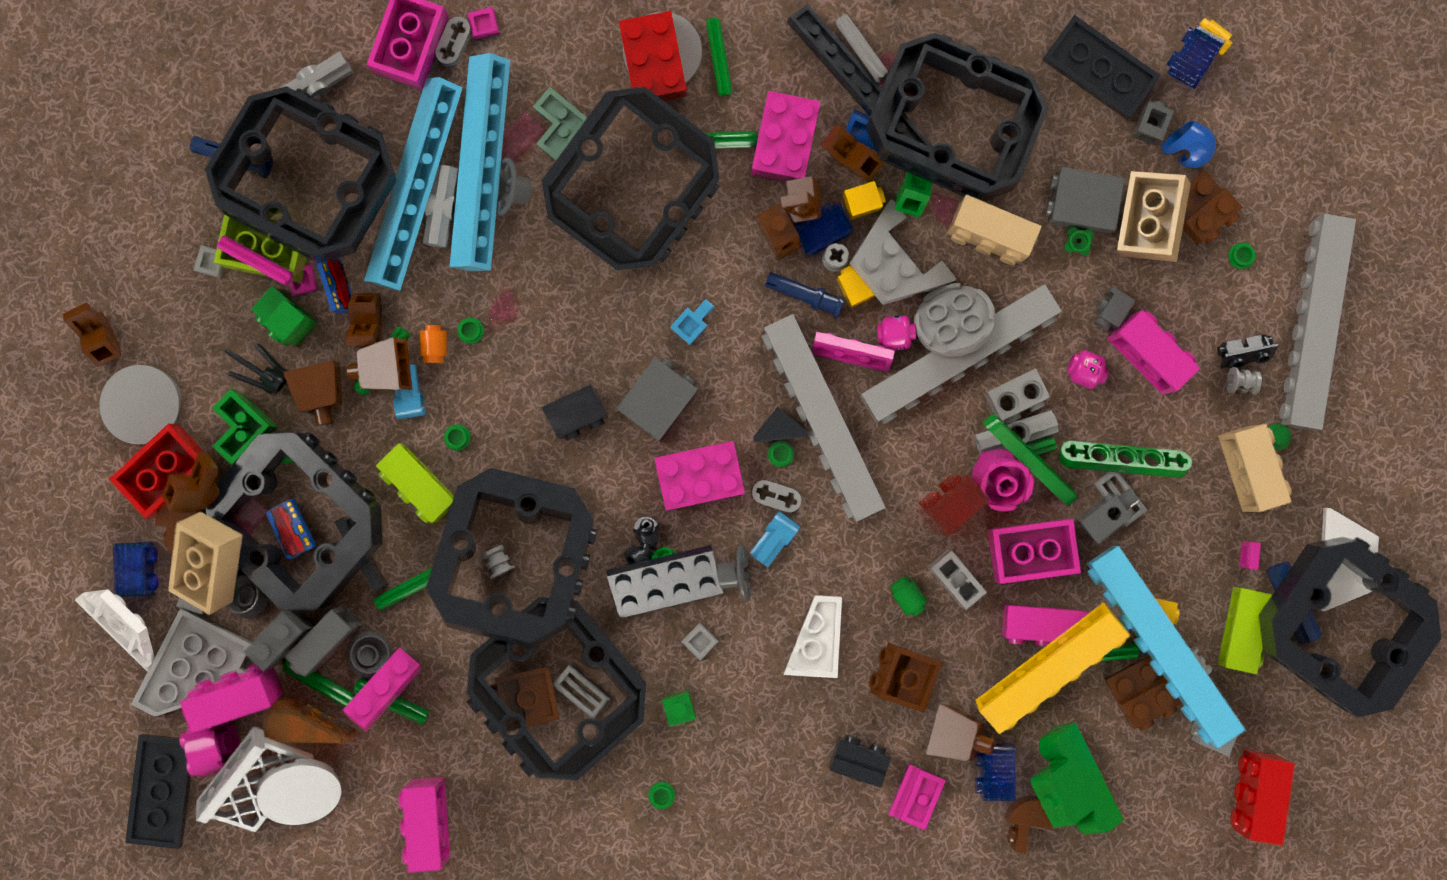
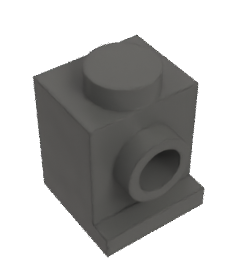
[1131,101,1174,146]
[1094,286,1136,331]

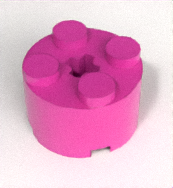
[972,449,1034,511]
[179,722,241,777]

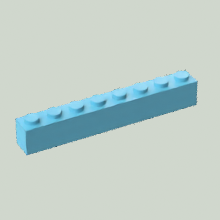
[450,53,510,271]
[364,77,463,291]
[1086,546,1245,748]

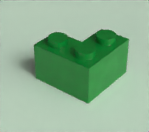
[251,286,318,347]
[212,389,279,465]

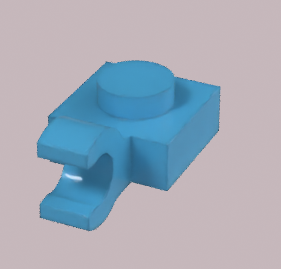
[670,299,715,345]

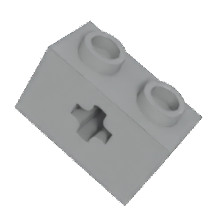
[927,550,987,610]

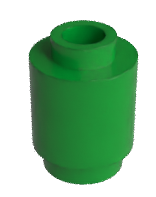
[890,575,928,617]

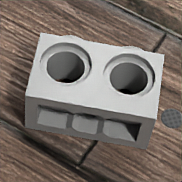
[984,369,1050,424]

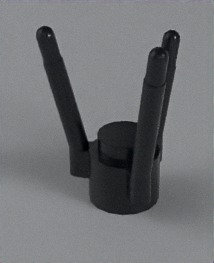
[224,343,287,394]

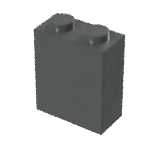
[1045,167,1125,235]
[616,357,698,441]
[285,606,363,676]
[244,610,317,671]

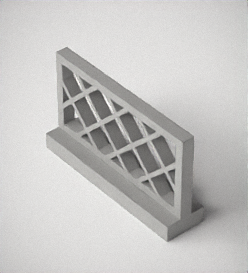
[196,727,313,832]

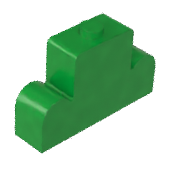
[1030,722,1124,835]

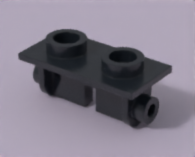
[1217,334,1279,369]

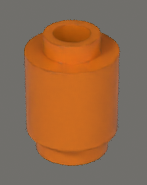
[420,325,447,363]

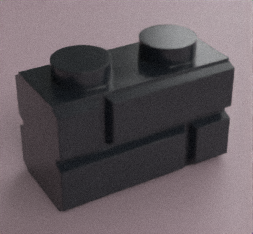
[828,734,891,788]

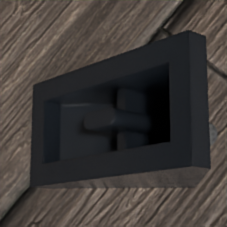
[753,407,807,443]

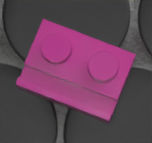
[888,763,946,830]

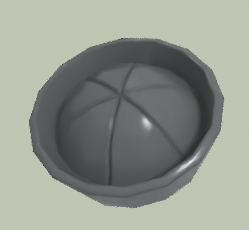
[227,574,269,619]
[346,631,393,678]

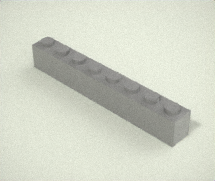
[1279,214,1356,431]
[860,284,1062,424]
[761,314,886,522]

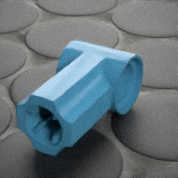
[393,364,426,420]
[750,511,800,567]

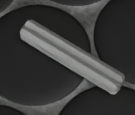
[836,14,888,82]

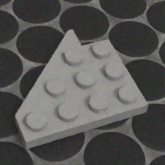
[131,608,252,717]

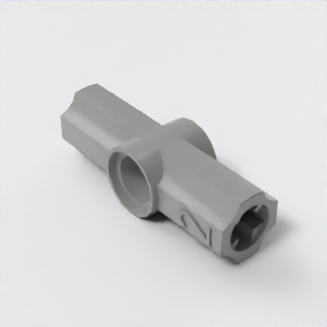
[281,52,354,100]
[423,165,459,248]
[974,410,1059,455]

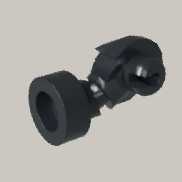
[624,517,659,565]

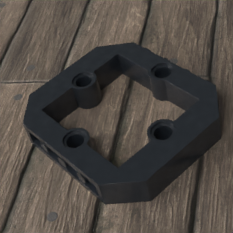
[865,33,1048,201]
[205,86,397,263]
[542,86,720,271]
[206,432,383,610]
[426,468,598,648]
[1258,537,1441,717]
[466,597,646,781]

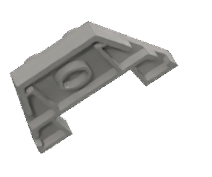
[849,199,957,305]

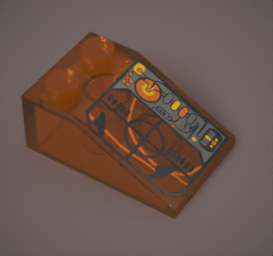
[263,697,358,743]

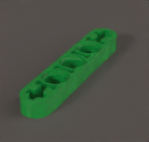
[983,413,1079,506]
[1058,441,1192,478]

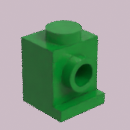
[895,172,932,218]

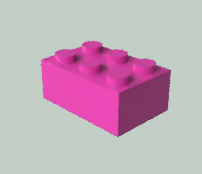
[366,0,449,90]
[751,91,821,182]
[1106,310,1200,395]
[654,441,745,511]
[987,519,1081,584]
[180,664,283,733]
[398,777,451,872]

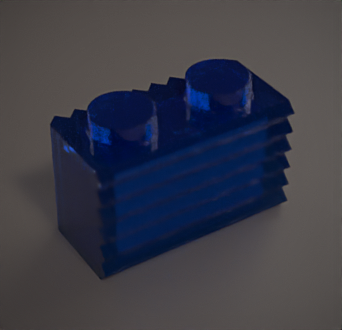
[1166,24,1226,89]
[794,202,854,259]
[113,542,159,597]
[975,743,1016,801]

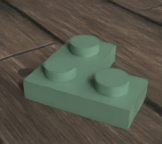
[533,87,587,161]

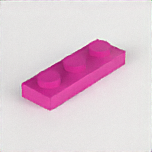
[811,332,895,372]

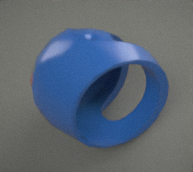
[1161,120,1216,168]

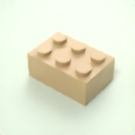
[1117,171,1191,262]
[946,195,1042,265]
[1218,424,1291,512]
[168,512,242,615]

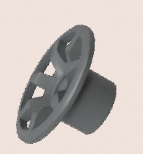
[496,158,532,216]
[717,544,752,602]

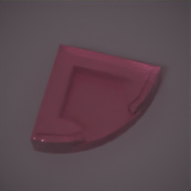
[931,192,958,226]
[489,290,516,322]

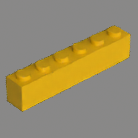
[976,602,1130,734]

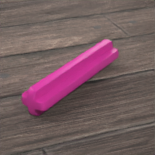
[217,236,293,285]

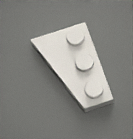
[784,595,842,678]

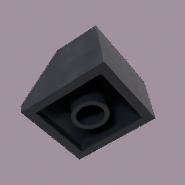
[541,384,609,441]

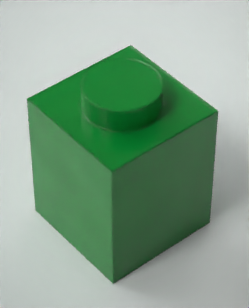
[662,689,696,727]

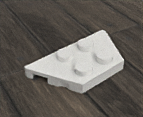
[1319,508,1379,611]
[75,589,155,672]

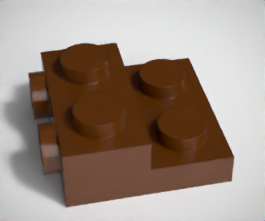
[1183,170,1243,245]
[869,642,943,713]
[1104,655,1182,730]
[490,666,560,732]

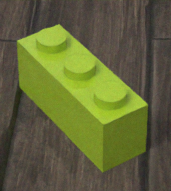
[376,443,454,523]
[1217,587,1272,674]

